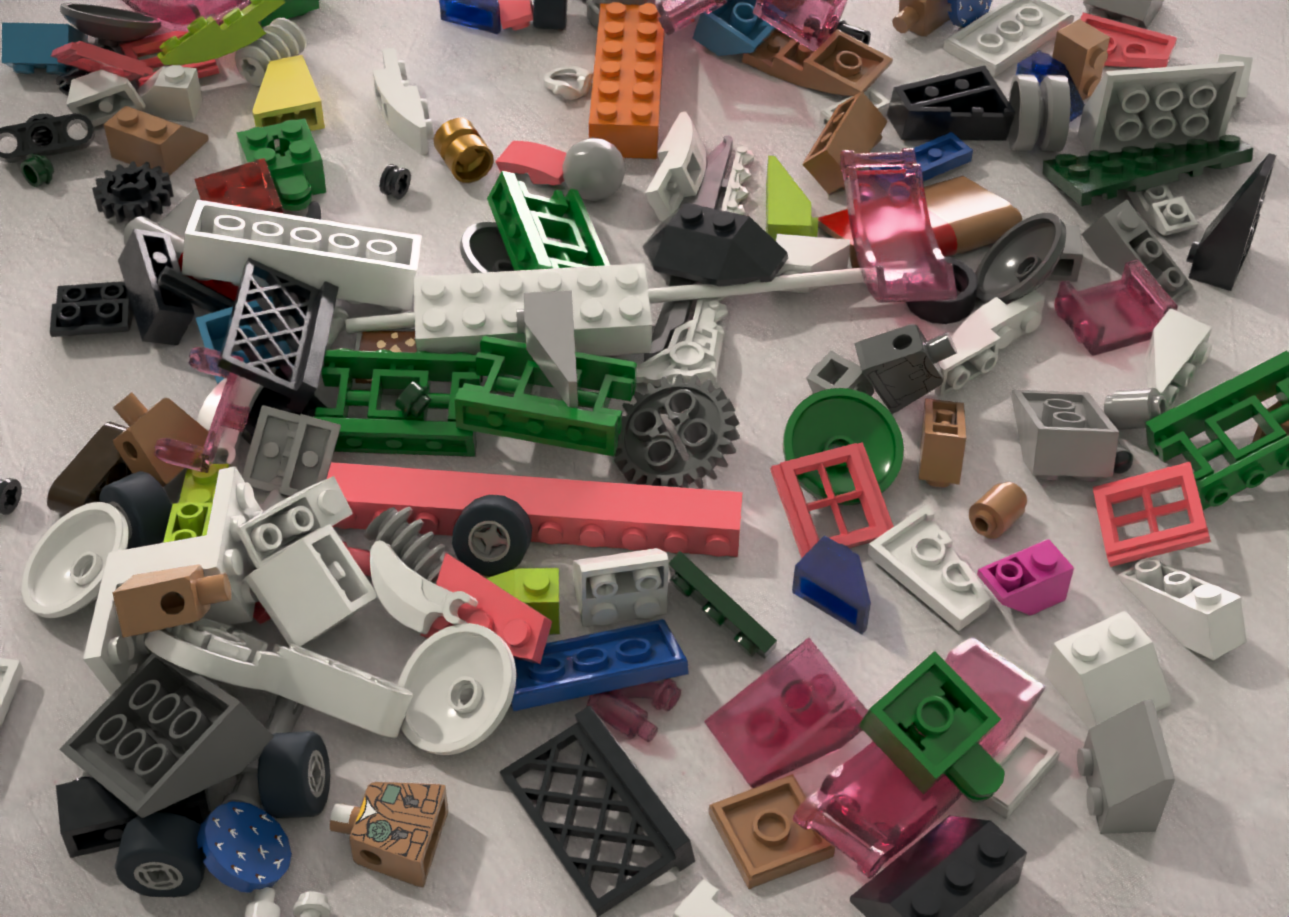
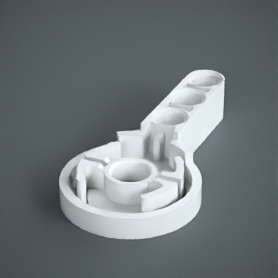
[145,617,413,738]

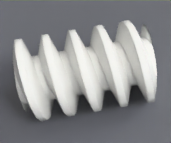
[235,18,307,86]

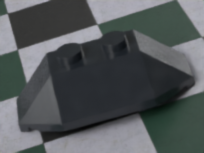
[643,202,788,286]

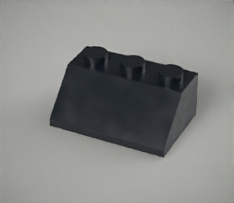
[850,815,1027,917]

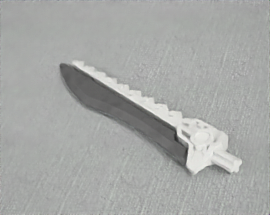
[636,135,755,420]

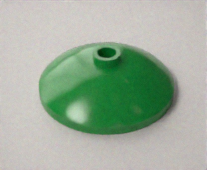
[782,388,904,505]

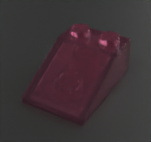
[704,637,868,789]

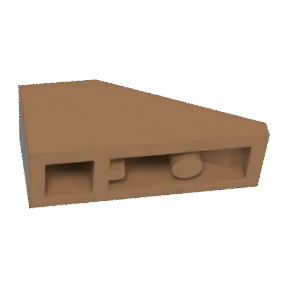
[919,398,966,487]

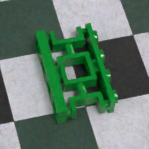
[487,171,610,271]
[454,336,637,457]
[314,348,483,457]
[1145,350,1289,510]

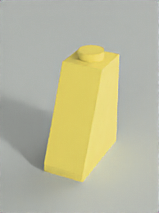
[252,55,325,131]

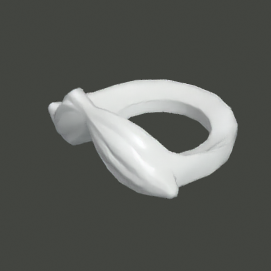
[544,66,593,100]

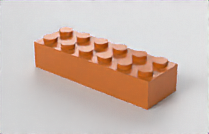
[589,2,665,159]

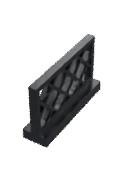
[217,258,339,414]
[499,705,696,917]

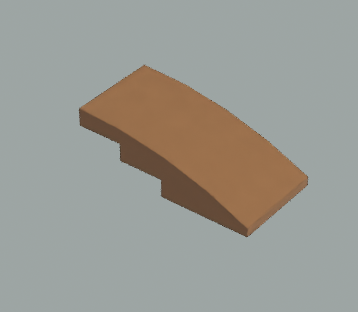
[742,23,893,96]

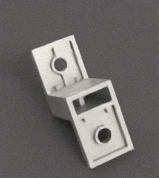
[83,467,265,695]

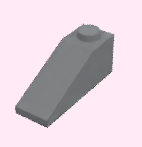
[516,291,578,408]

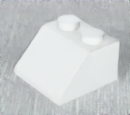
[1045,611,1171,729]

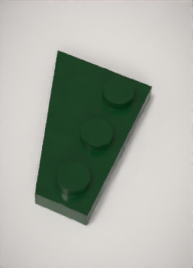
[668,551,777,660]

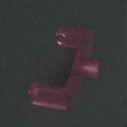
[154,347,250,473]

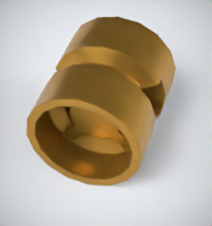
[433,118,494,183]

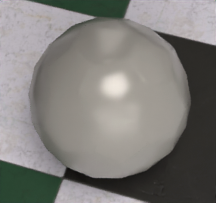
[562,137,625,201]

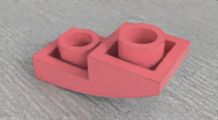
[498,0,533,30]
[495,141,566,186]

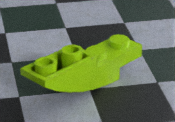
[157,0,285,65]
[163,463,229,543]

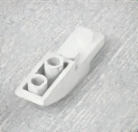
[373,48,434,155]
[645,112,707,221]
[934,290,1045,397]

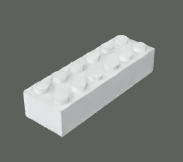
[182,200,422,310]
[413,263,652,356]

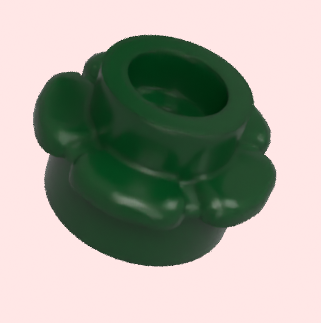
[20,153,54,187]
[395,381,432,418]

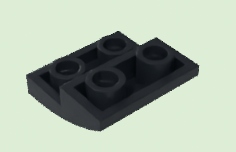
[50,281,134,337]

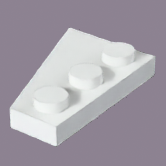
[867,504,991,631]

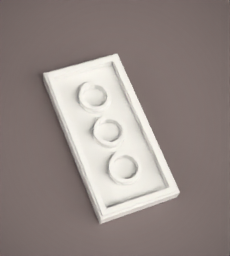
[943,0,1074,77]

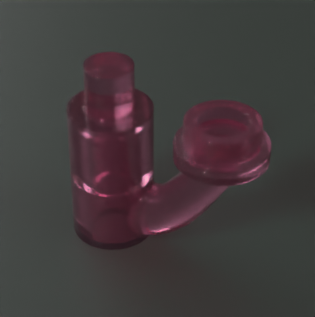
[586,678,681,742]

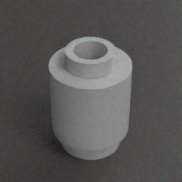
[1104,388,1168,429]

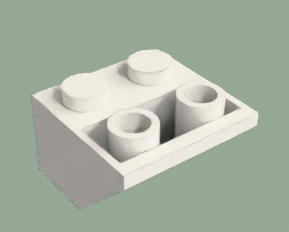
[244,524,378,647]
[573,548,669,627]

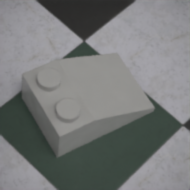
[1011,390,1119,482]

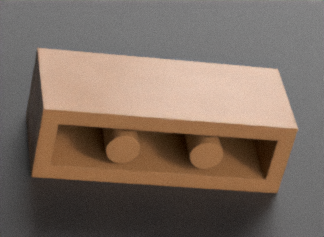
[802,91,888,194]

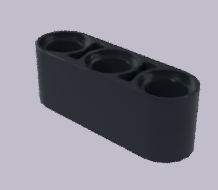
[0,113,95,163]

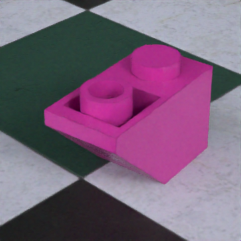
[977,539,1074,616]

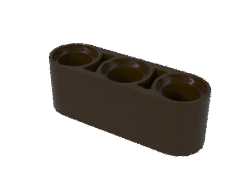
[47,421,133,515]

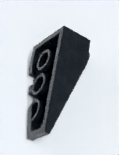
[1186,153,1276,291]

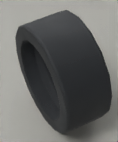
[905,256,978,324]

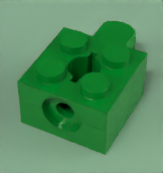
[236,118,327,211]
[859,651,1005,803]

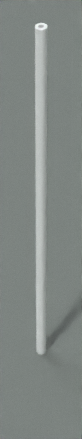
[345,263,907,334]

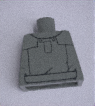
[854,324,957,414]

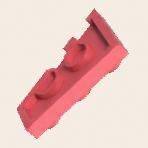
[1080,13,1177,68]
[420,553,552,664]

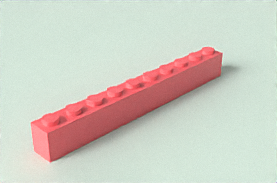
[327,462,743,557]

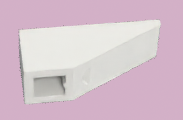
[1146,308,1213,409]
[236,476,353,568]
[1119,558,1246,660]

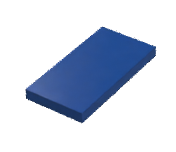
[511,619,689,712]

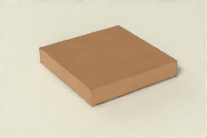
[708,774,835,889]

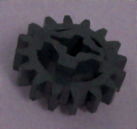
[92,161,174,223]

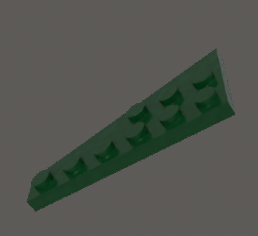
[1042,135,1253,207]

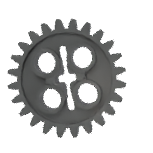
[614,374,740,489]

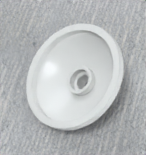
[21,502,128,618]
[398,623,516,755]

